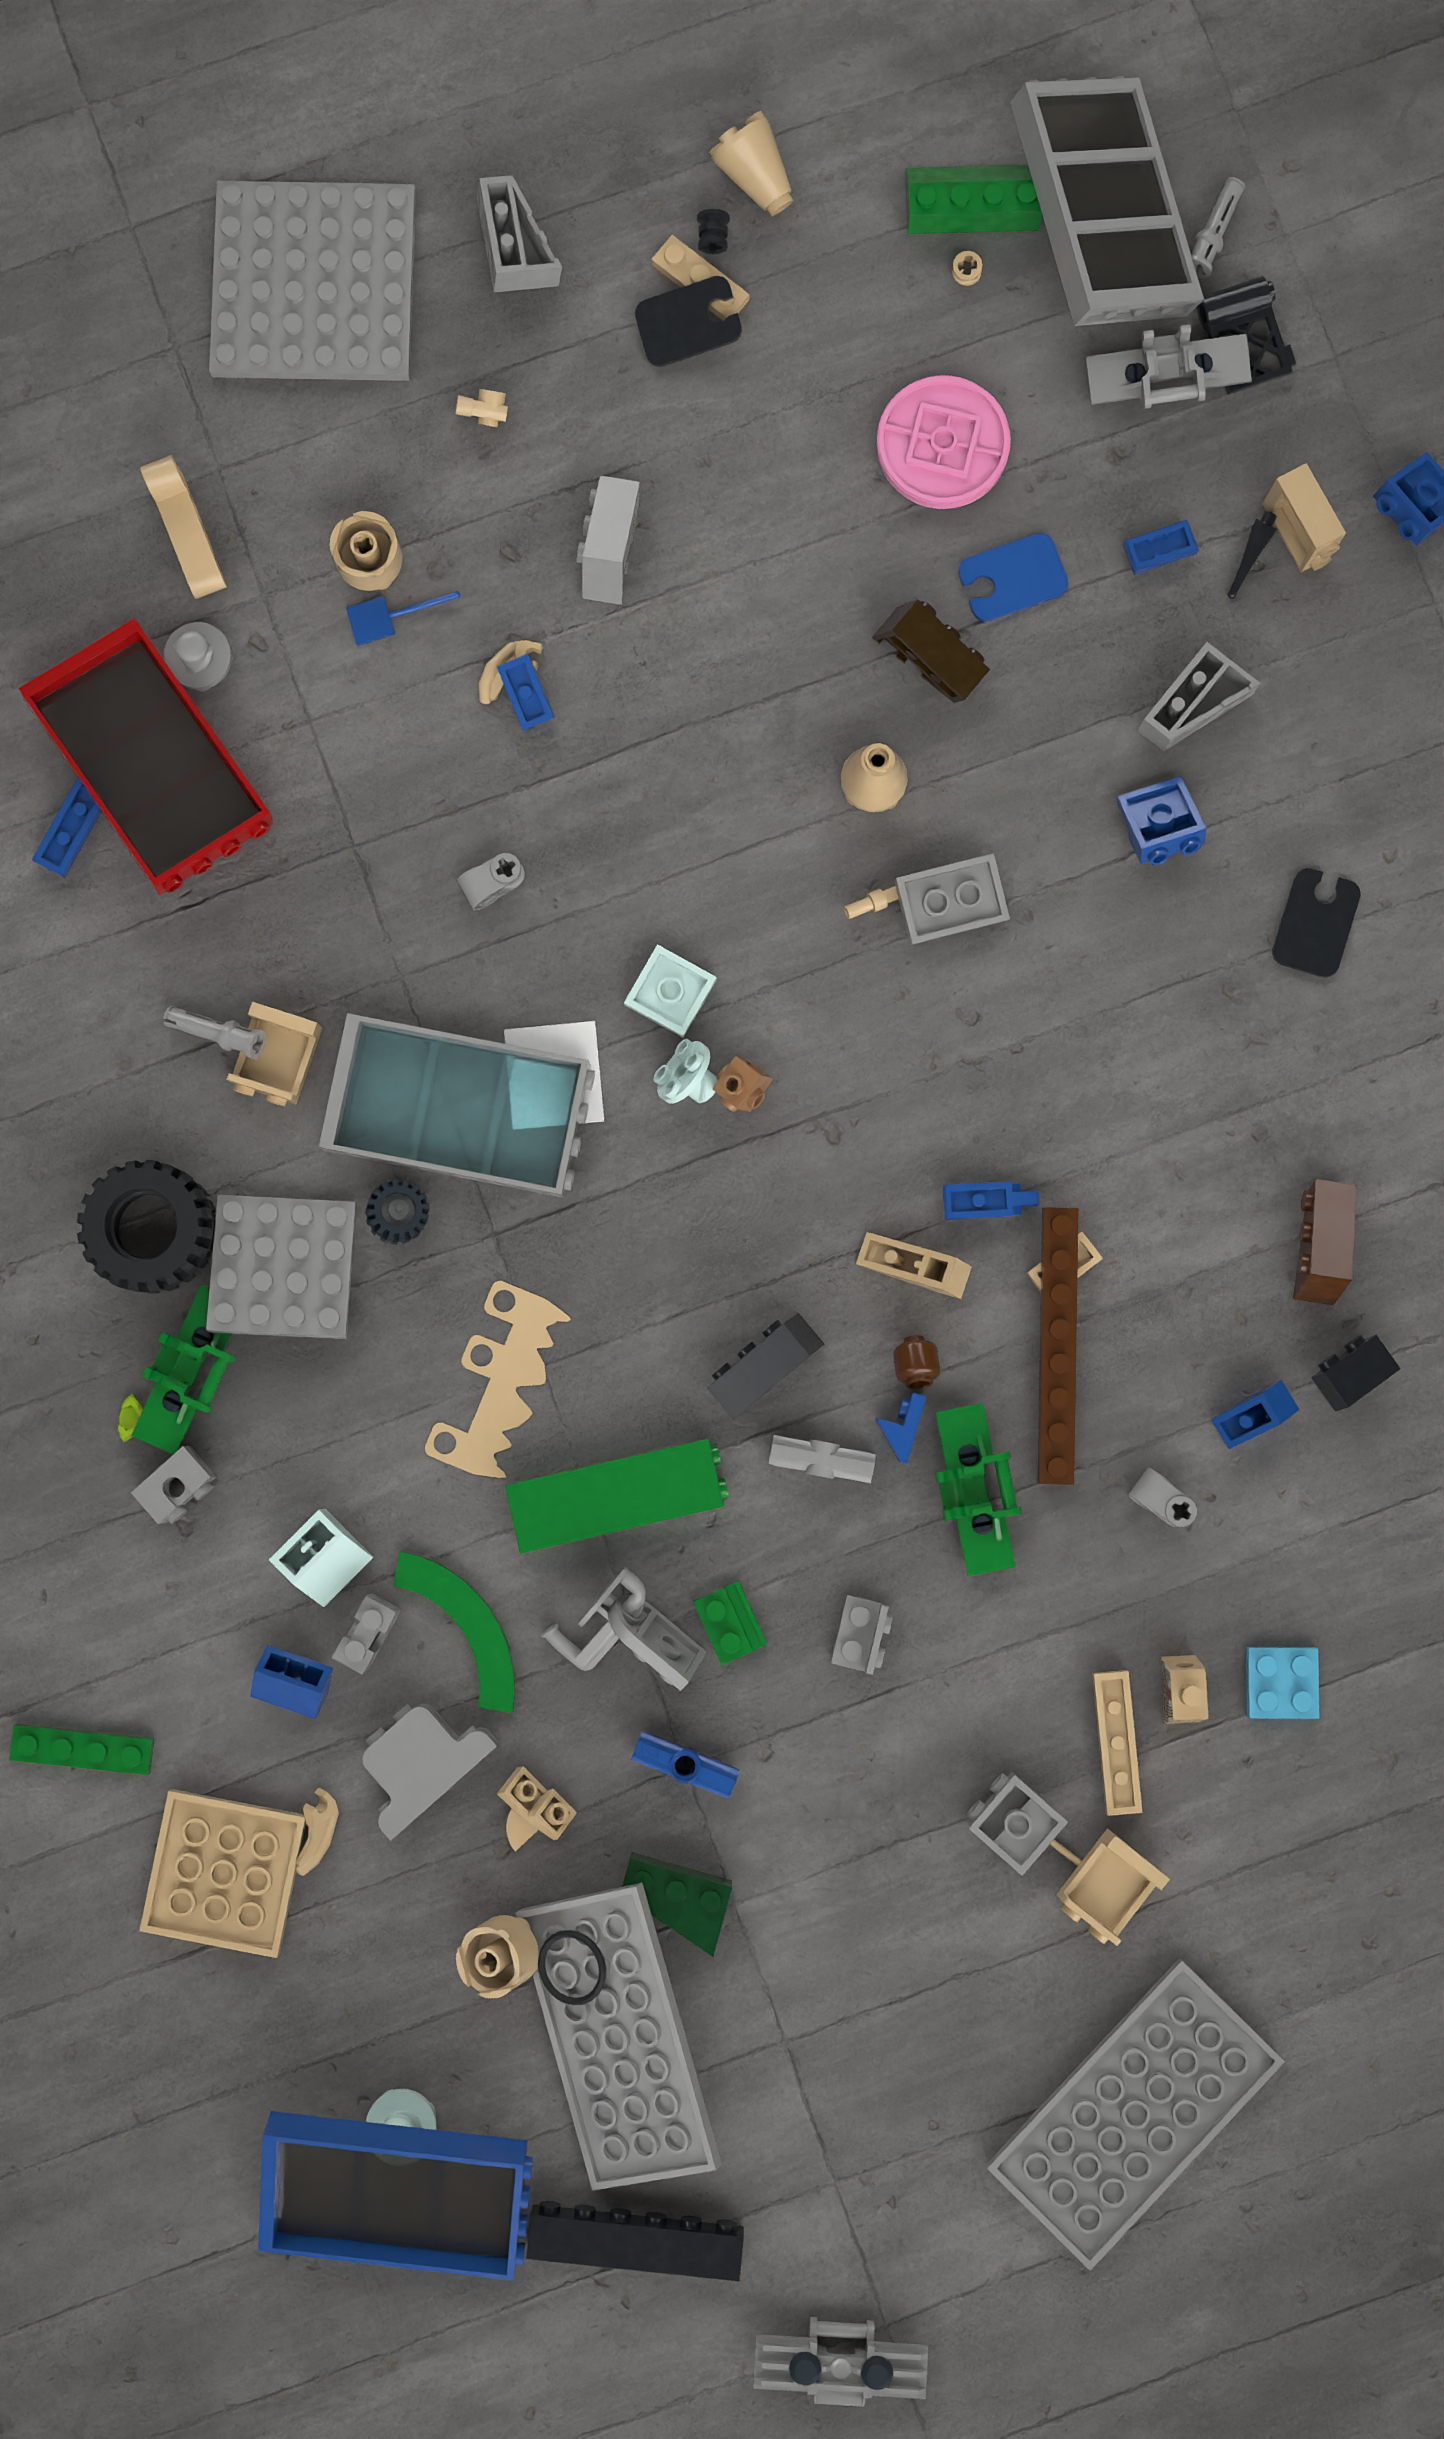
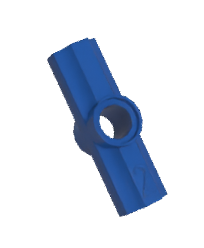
[631,1730,740,1799]

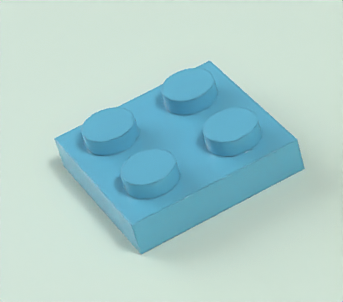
[1246,1647,1319,1719]

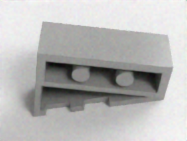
[477,175,562,293]
[577,476,640,605]

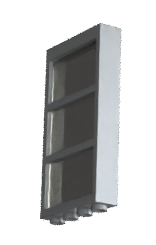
[1010,76,1204,326]

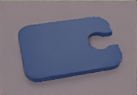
[958,533,1068,622]

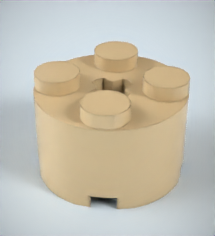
[330,511,403,591]
[456,1915,539,1998]

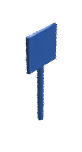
[346,591,460,646]

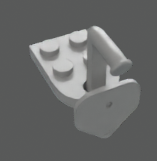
[541,1567,707,1691]

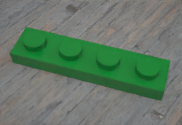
[9,1724,155,1775]

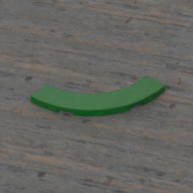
[394,1551,515,1713]

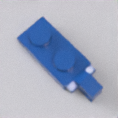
[943,1182,1039,1220]

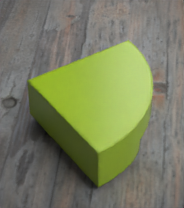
[118,1394,144,1442]

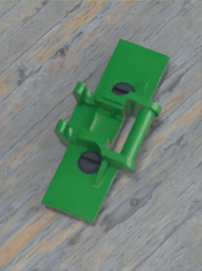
[131,1284,236,1455]
[935,1403,1022,1576]

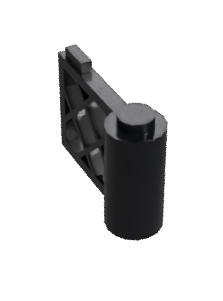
[1197,276,1296,395]

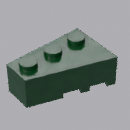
[622,1852,732,1957]

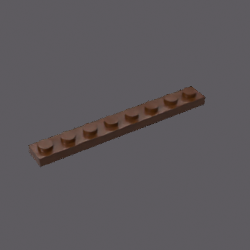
[1038,1207,1079,1485]

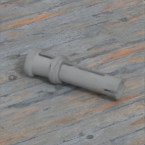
[1191,177,1245,278]
[163,1006,266,1059]

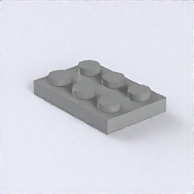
[894,853,1010,945]

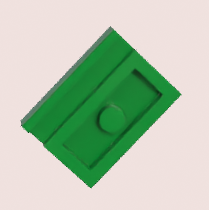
[693,1580,768,1665]

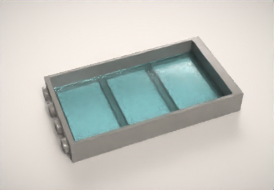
[319,1013,595,1198]

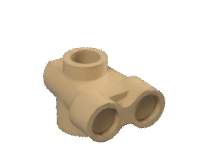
[455,389,508,427]

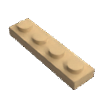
[1092,1670,1143,1816]

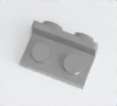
[831,1594,893,1675]

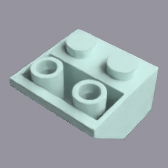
[269,1508,374,1607]

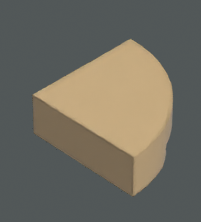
[506,1809,538,1852]

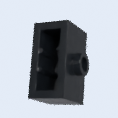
[1311,1334,1401,1412]

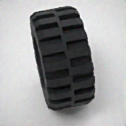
[77,1160,215,1294]

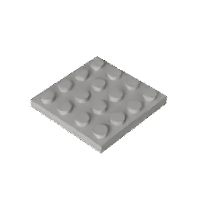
[206,1195,357,1339]

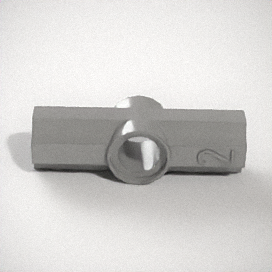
[768,1435,876,1483]

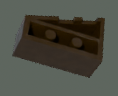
[872,599,990,703]

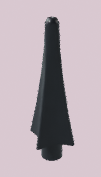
[1228,511,1277,599]

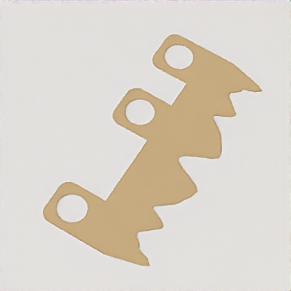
[425,1281,571,1478]

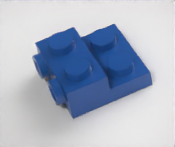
[1373,452,1444,546]
[1117,776,1206,865]

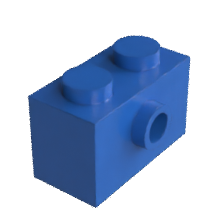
[250,1645,333,1719]

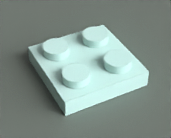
[624,944,717,1038]

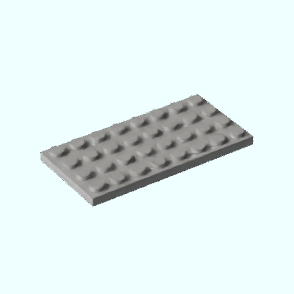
[515,1883,722,2191]
[986,1958,1285,2271]

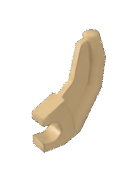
[478,640,543,704]
[296,1787,339,1876]

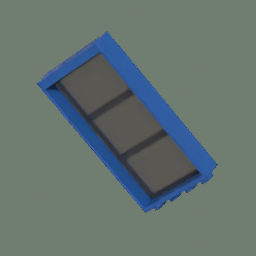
[258,2111,533,2280]

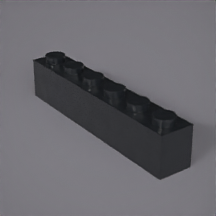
[526,2201,744,2282]

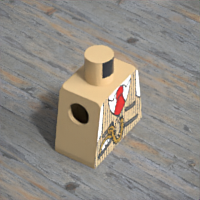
[1160,1655,1208,1724]

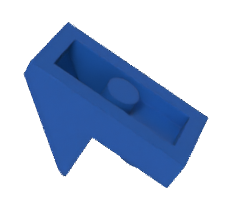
[875,1393,926,1463]

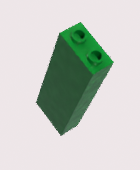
[505,1438,729,1554]

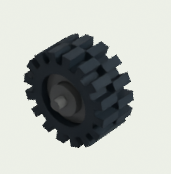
[365,1179,430,1245]

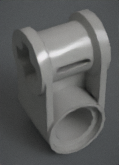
[457,853,525,911]
[1128,1467,1197,1527]

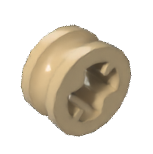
[952,251,983,286]

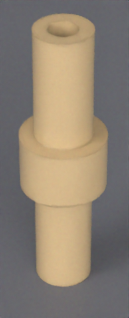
[844,886,899,919]

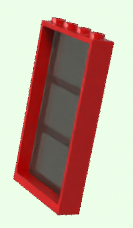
[18,618,273,895]

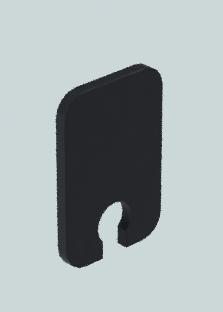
[635,276,742,367]
[1272,868,1361,978]

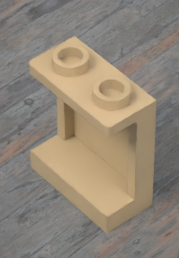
[226,1002,323,1107]
[1056,1828,1170,1946]

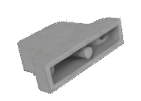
[362,1703,500,1841]

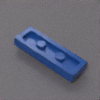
[32,773,114,878]

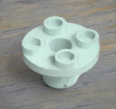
[653,1039,718,1104]
[366,2089,437,2163]

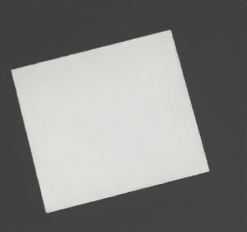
[504,1021,604,1130]

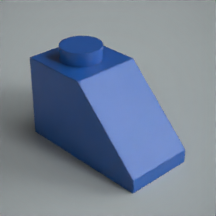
[1211,1380,1300,1449]

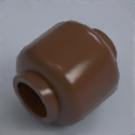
[893,1335,940,1389]

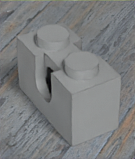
[131,1446,217,1524]
[332,1593,402,1675]

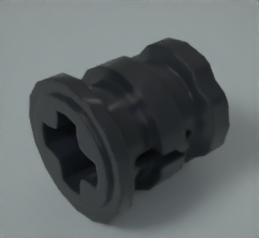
[697,209,730,254]

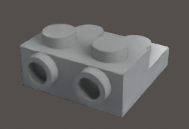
[966,1771,1068,1876]

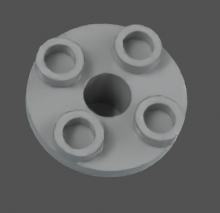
[164,622,233,692]

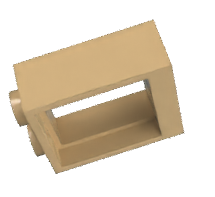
[1262,463,1346,572]

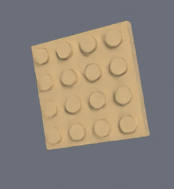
[139,1789,306,1958]

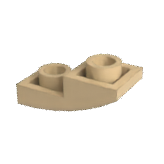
[497,1766,577,1840]

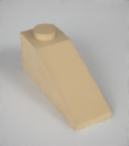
[856,1232,972,1299]

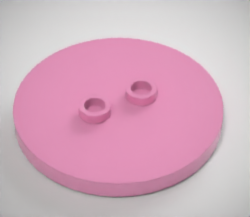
[876,375,1011,509]

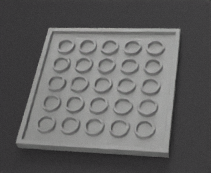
[209,181,416,381]

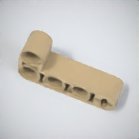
[140,455,227,599]

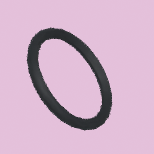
[538,1930,606,2005]

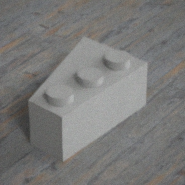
[1137,642,1261,751]

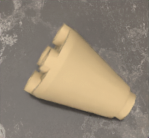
[709,111,794,216]
[841,743,908,812]

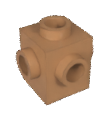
[712,1056,773,1112]

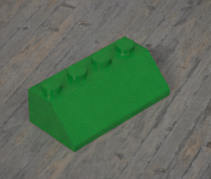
[905,165,1043,234]

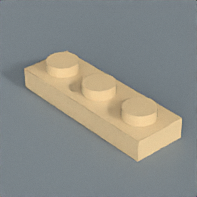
[651,235,749,321]

